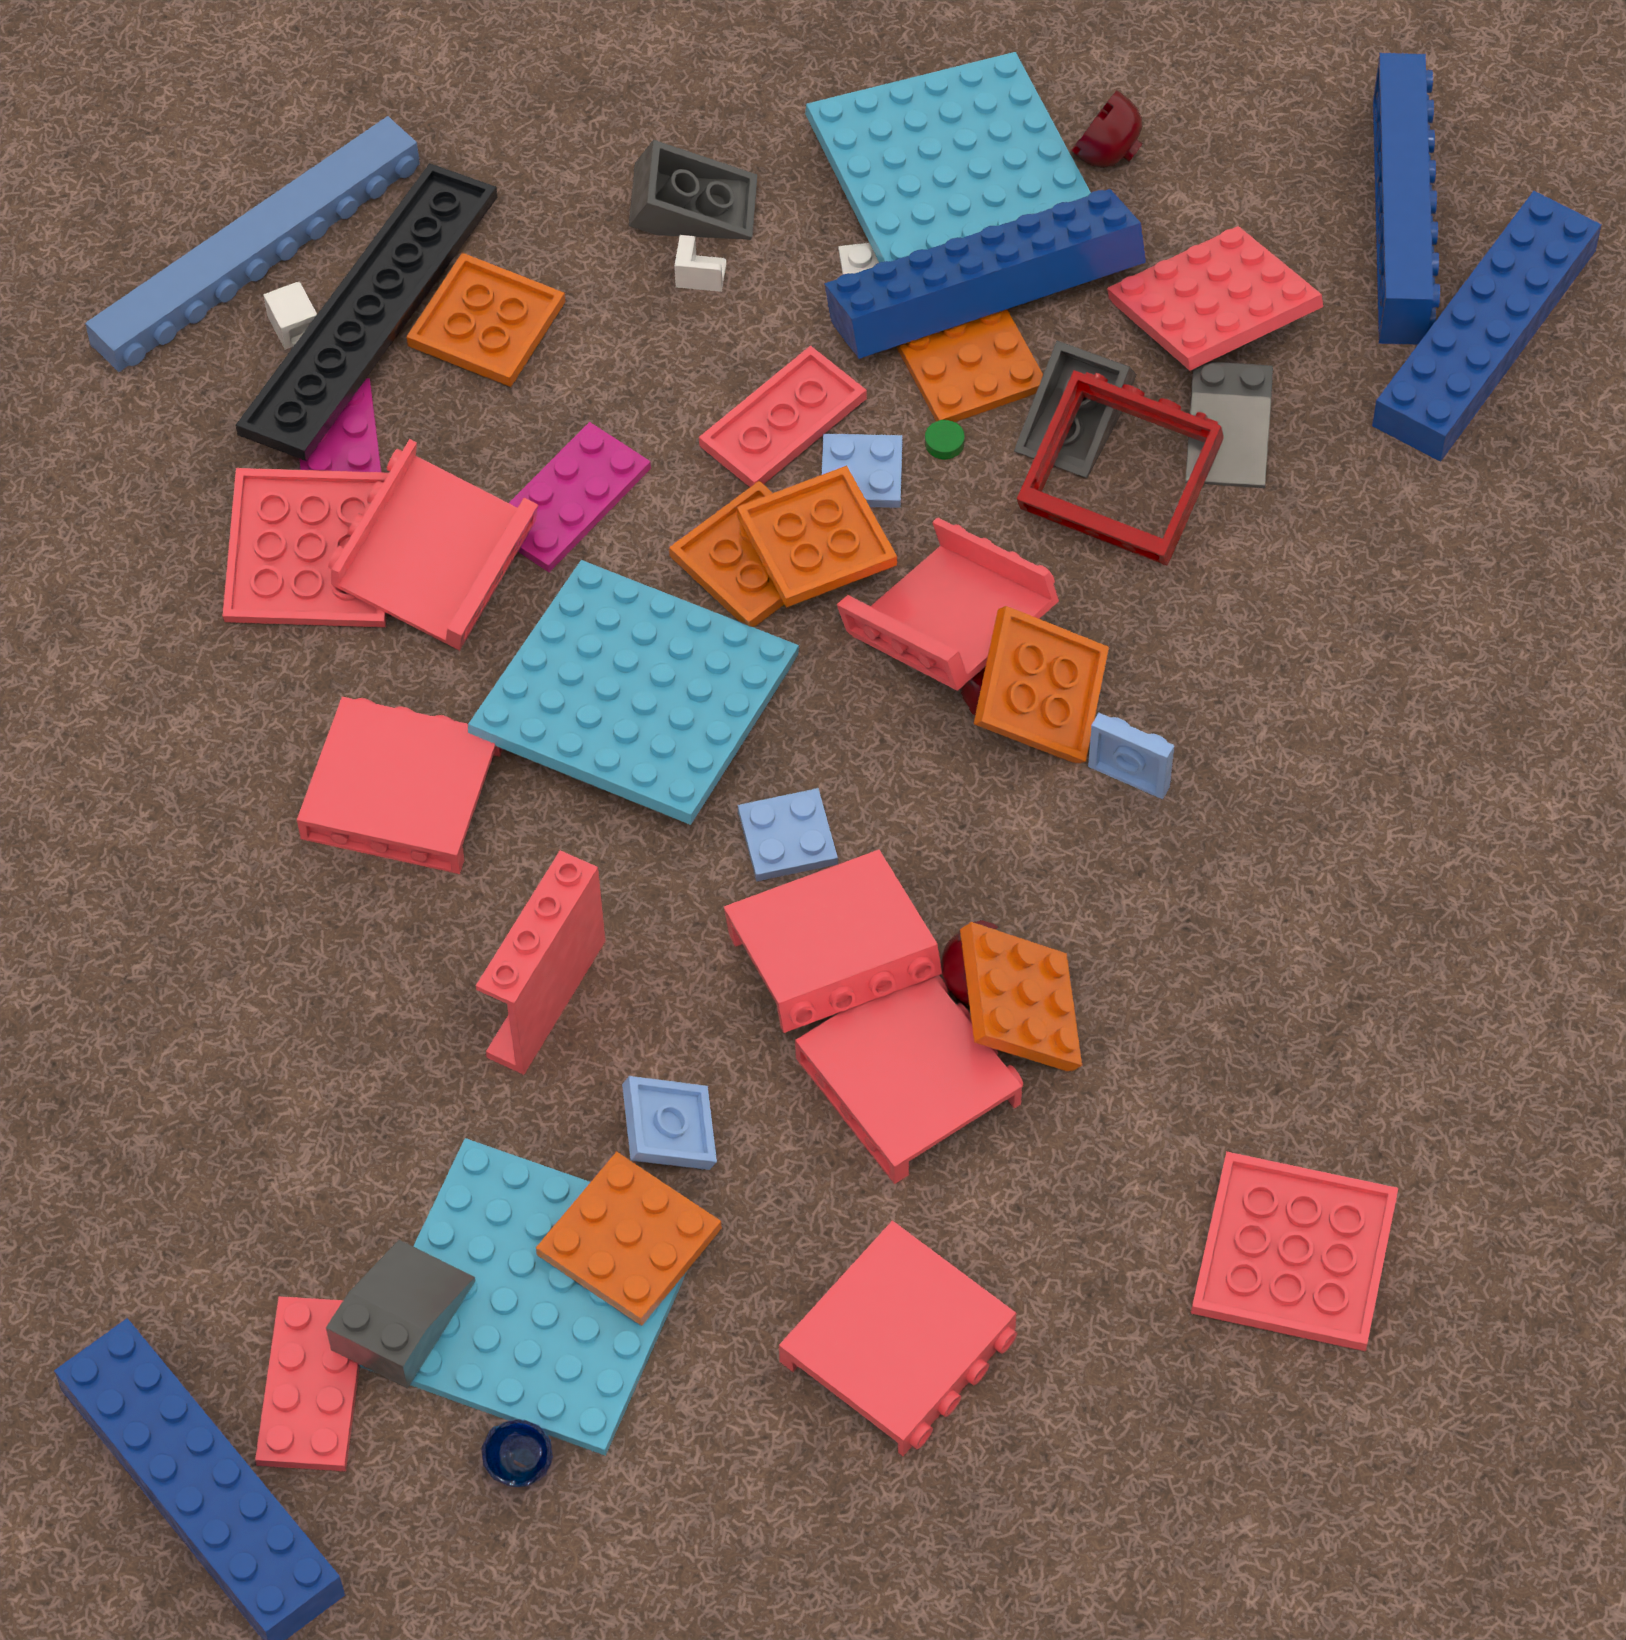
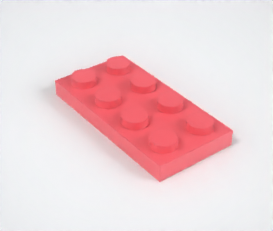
[699,345,867,487]
[255,1296,360,1471]

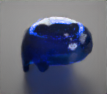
[481,1419,554,1488]

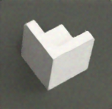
[674,235,726,292]
[263,282,317,350]

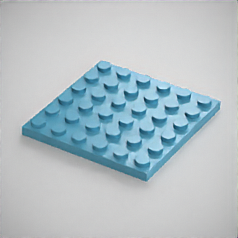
[805,52,1091,263]
[468,560,799,825]
[359,1138,688,1456]

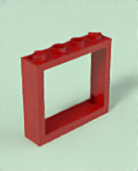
[1017,370,1224,566]

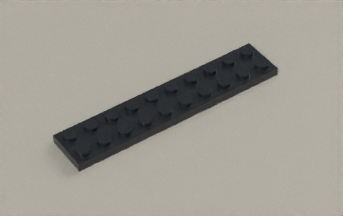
[236,163,498,461]

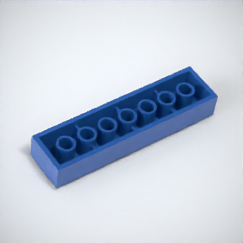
[1373,53,1440,345]
[824,189,1146,359]
[1372,191,1602,462]
[54,1318,345,1640]

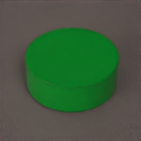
[925,420,965,460]

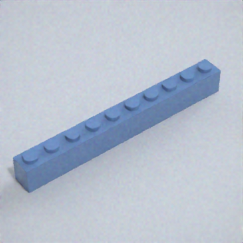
[85,116,420,372]

